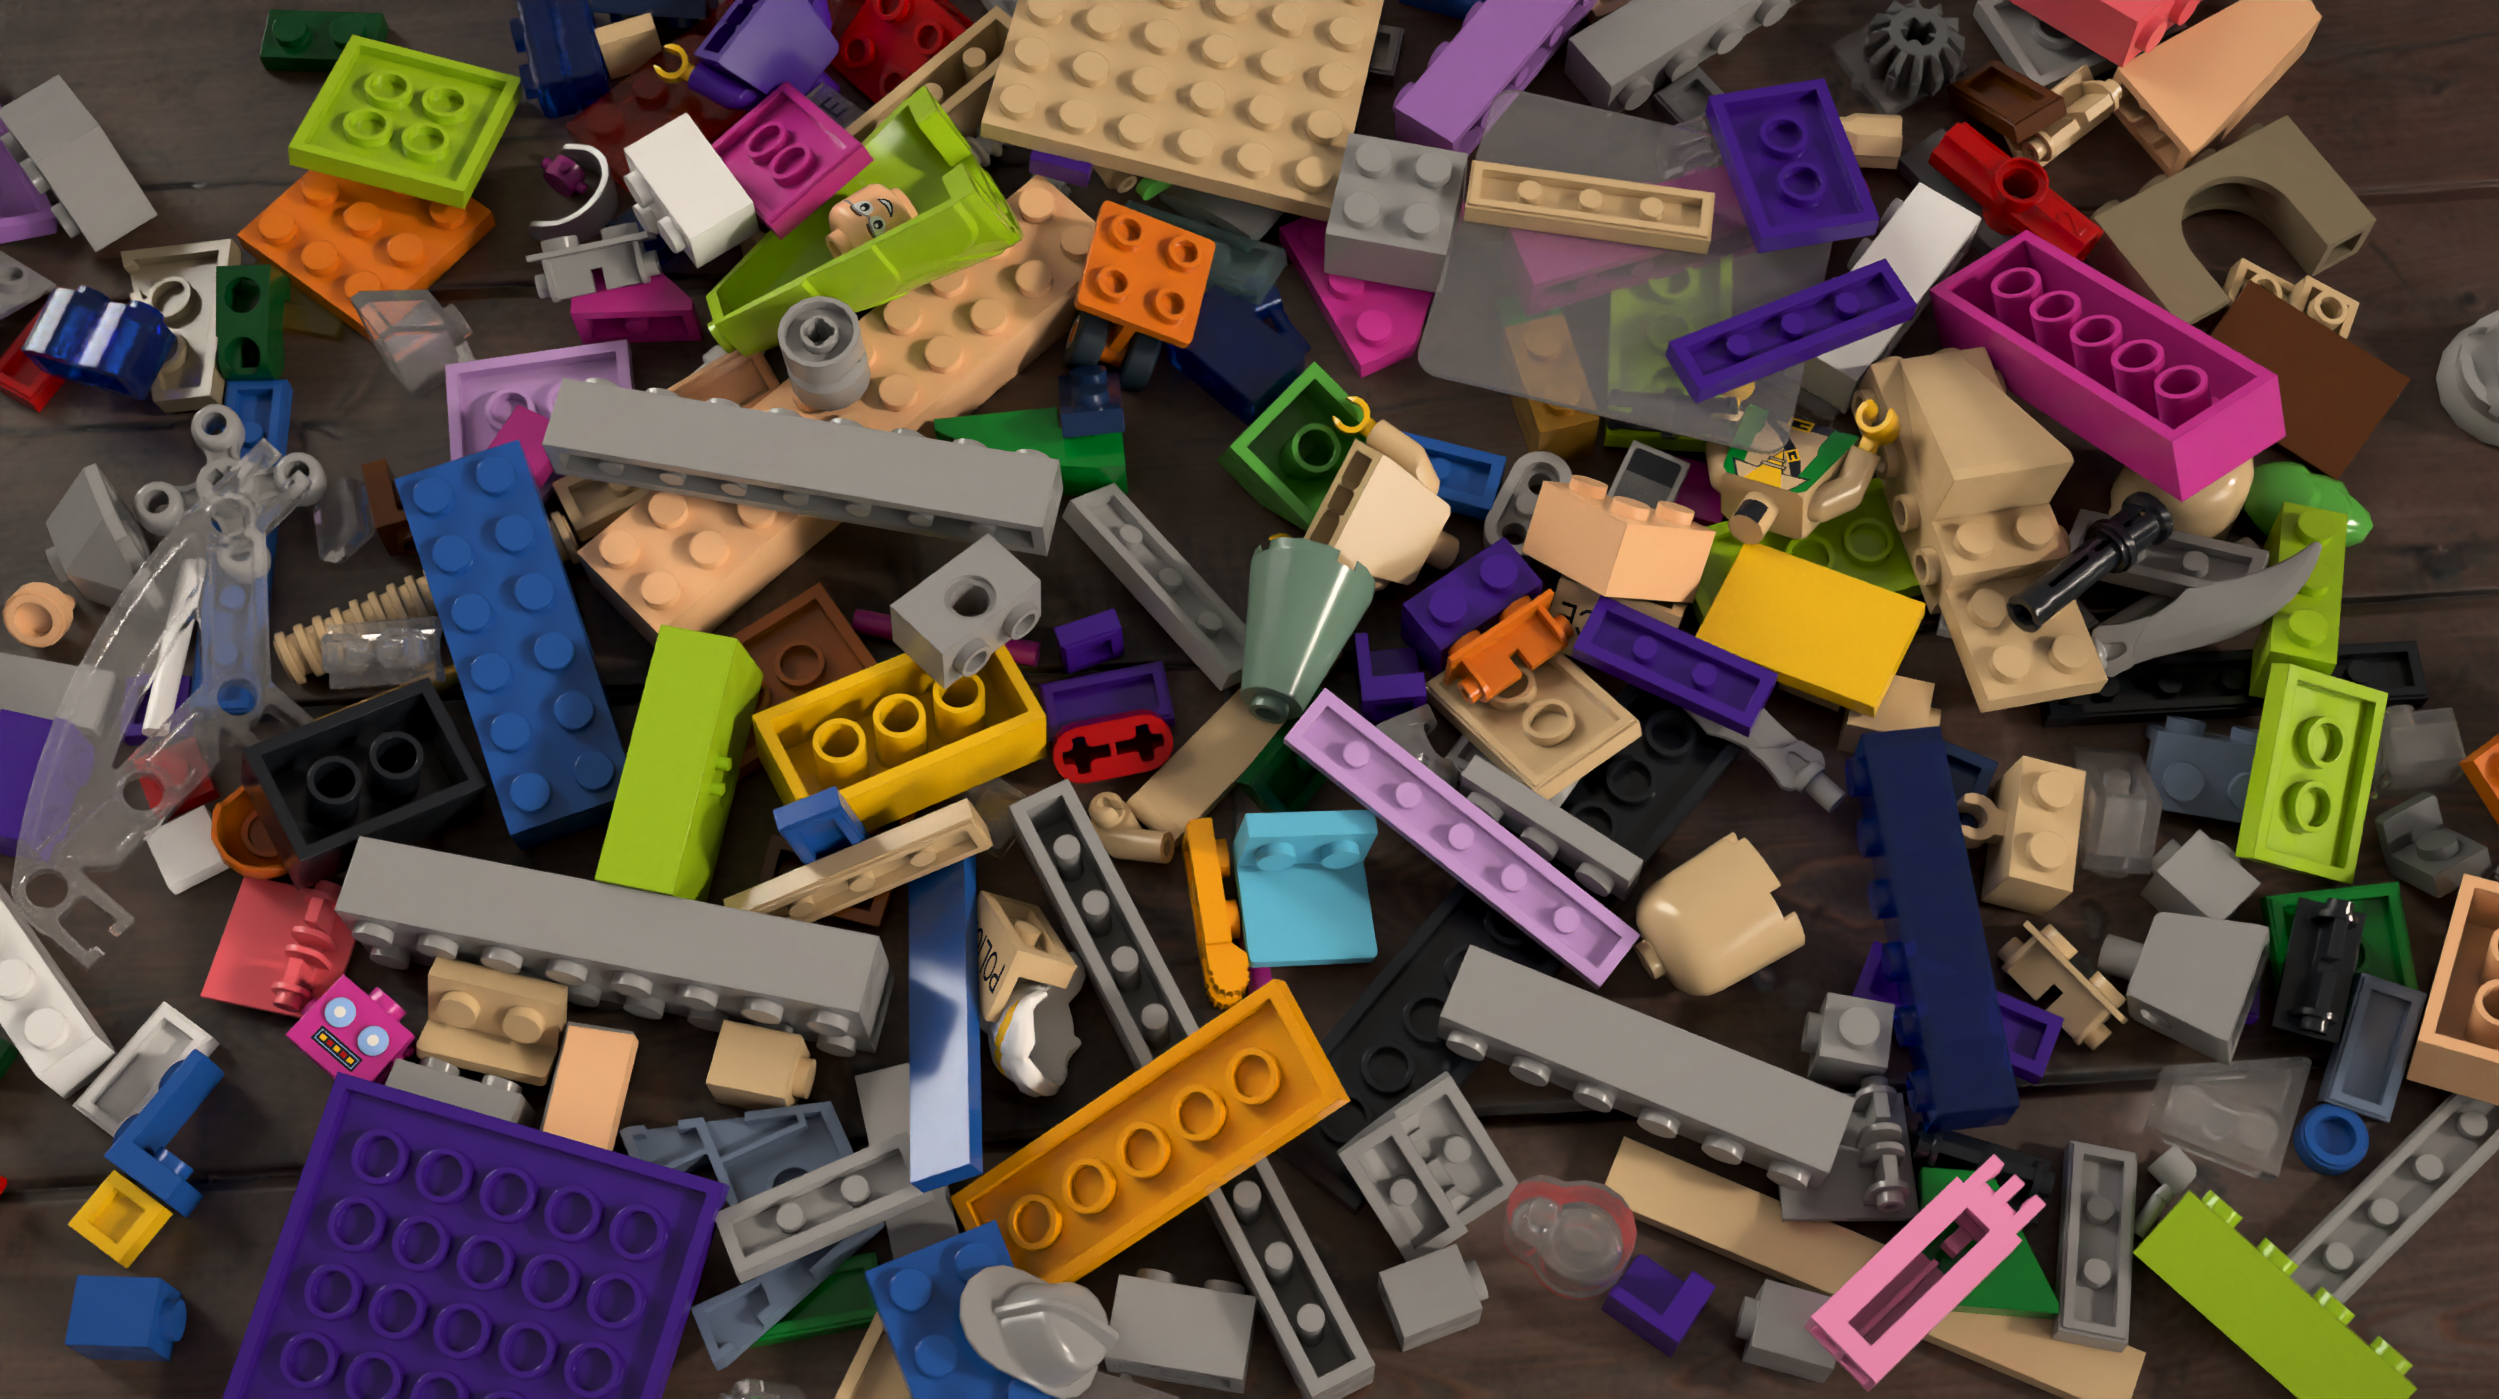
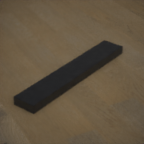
[2039,640,2429,728]

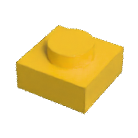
[67,1170,173,1269]

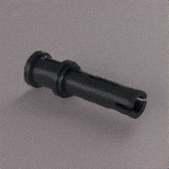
[2006,491,2173,633]

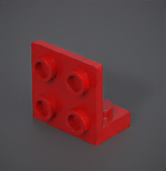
[830,0,974,104]

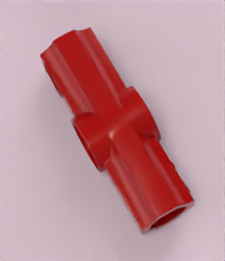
[1928,122,2104,262]

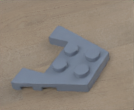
[619,1101,885,1371]

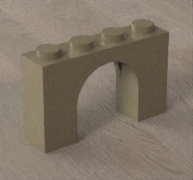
[2086,115,2376,334]

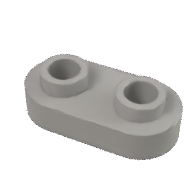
[1483,451,1572,564]

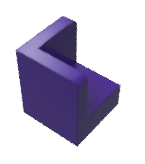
[1353,632,1427,725]
[1601,1254,1716,1358]

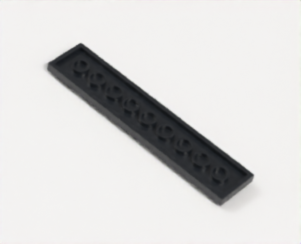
[1274,684,1745,1216]

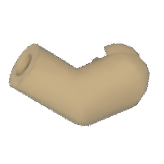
[1088,791,1175,864]

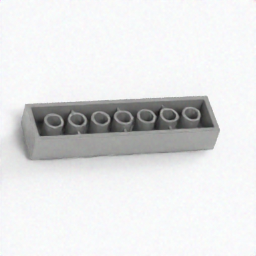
[334,836,895,1057]

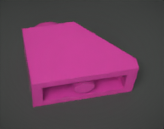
[570,268,703,344]

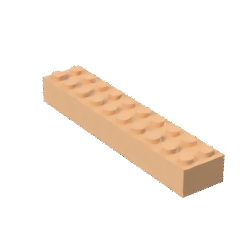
[576,175,1096,648]

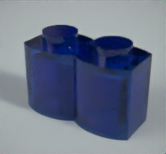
[21,285,177,400]

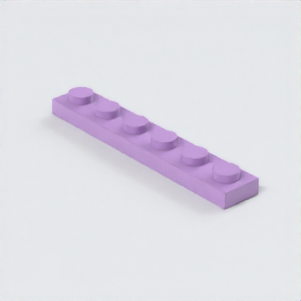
[1283,688,1640,990]

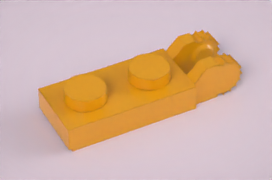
[1181,817,1250,1010]

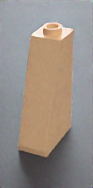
[2113,0,2322,177]

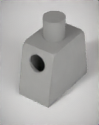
[2097,912,2270,1065]

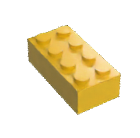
[752,644,1047,832]

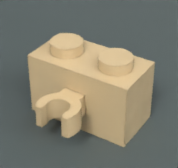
[1951,755,2086,917]

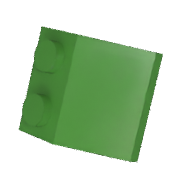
[1216,361,1367,532]

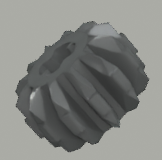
[1862,0,1965,101]

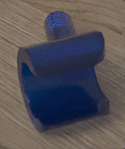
[1242,282,1311,357]

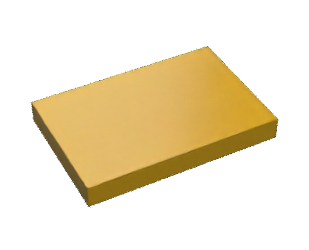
[1695,543,1926,718]

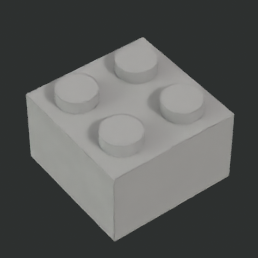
[1324,133,1468,294]

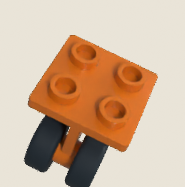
[1061,200,1216,393]

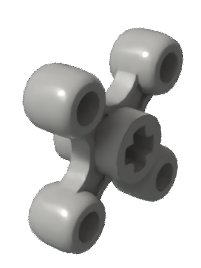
[133,404,327,585]

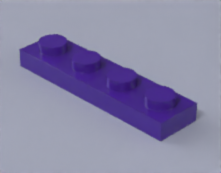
[1665,258,1917,404]

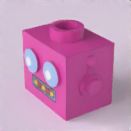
[286,974,417,1085]

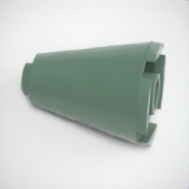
[1240,537,1375,724]

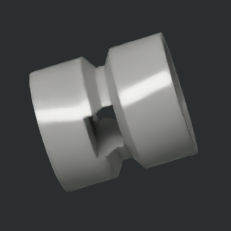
[777,296,871,411]

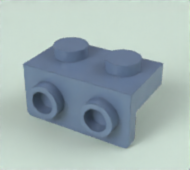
[2139,715,2259,823]

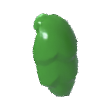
[2240,462,2373,547]

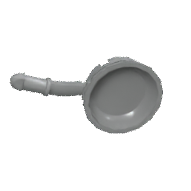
[2436,310,2499,446]

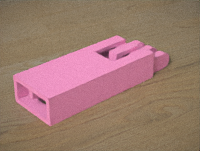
[1804,1154,2047,1392]

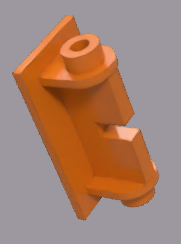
[1443,588,1575,705]

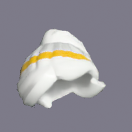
[979,952,1086,1098]

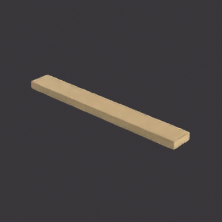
[1598,1136,2146,1399]

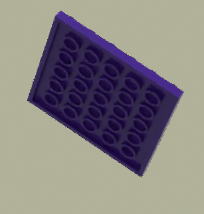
[222,1072,730,1399]

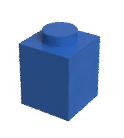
[65,1275,187,1362]

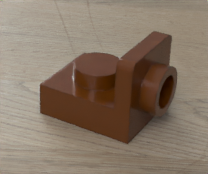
[361,458,418,556]

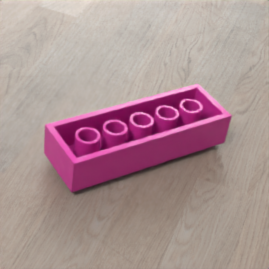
[1929,230,2286,502]

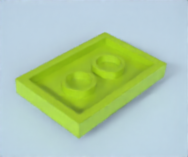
[2235,663,2388,885]

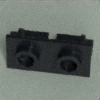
[2270,897,2366,1044]
[1911,1121,2055,1226]

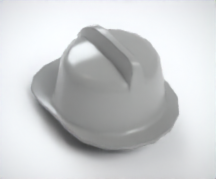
[959,1265,1120,1399]

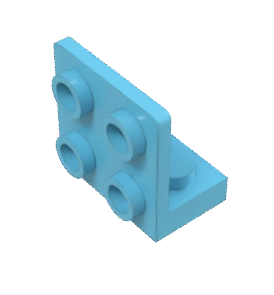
[1231,810,1378,968]

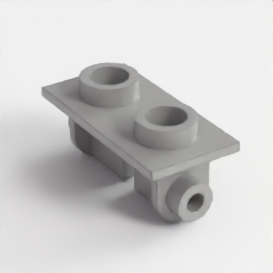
[526,222,661,303]

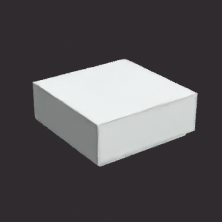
[144,805,230,895]

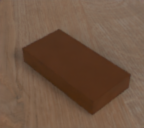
[1947,59,2067,143]

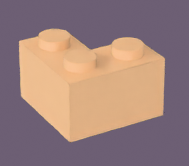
[1522,475,1716,603]

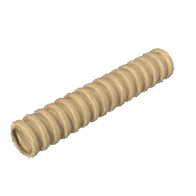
[273,511,581,685]

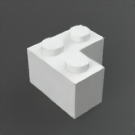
[624,112,760,269]

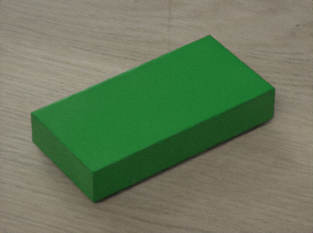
[740,1252,879,1348]

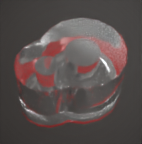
[1501,1175,1637,1301]

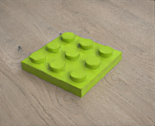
[288,34,522,209]

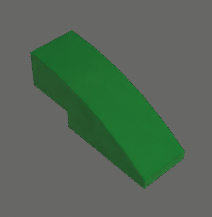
[934,407,1128,496]

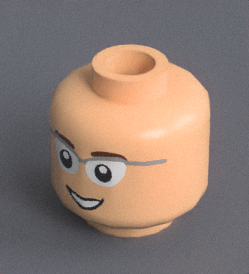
[825,183,918,259]

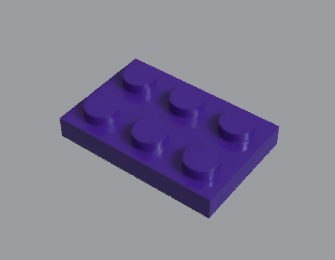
[1705,78,1880,254]

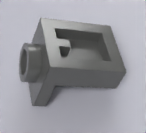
[2375,791,2493,899]

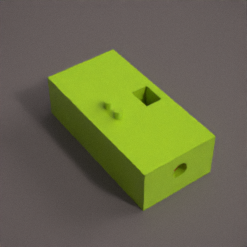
[594,625,764,903]

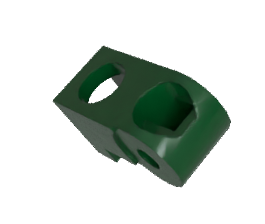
[216,264,291,381]

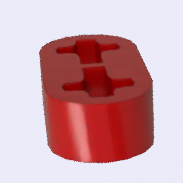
[1052,709,1173,783]

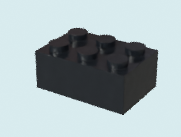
[241,677,487,891]

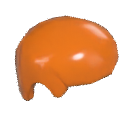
[211,784,288,880]

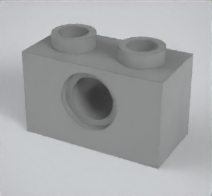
[890,533,1041,690]

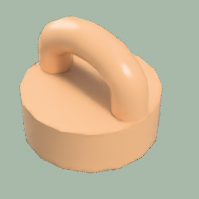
[3,582,76,648]

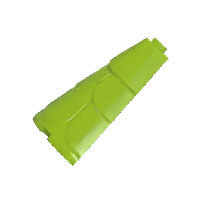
[706,85,1024,357]

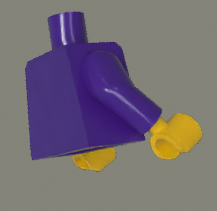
[653,0,841,112]

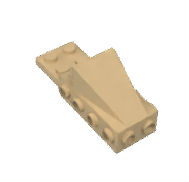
[1850,347,2108,713]

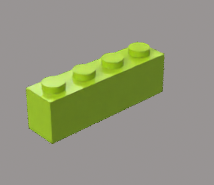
[2133,1189,2417,1399]

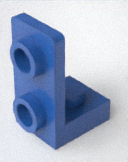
[104,1049,224,1218]

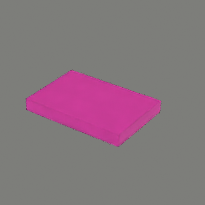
[711,81,874,240]

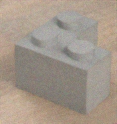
[0,74,158,252]

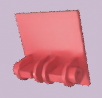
[200,877,357,1019]

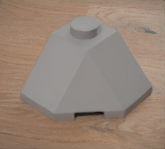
[45,463,171,624]

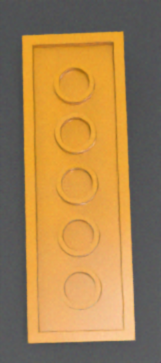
[950,979,1350,1284]

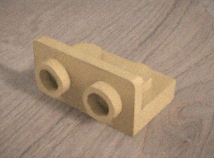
[416,957,568,1086]

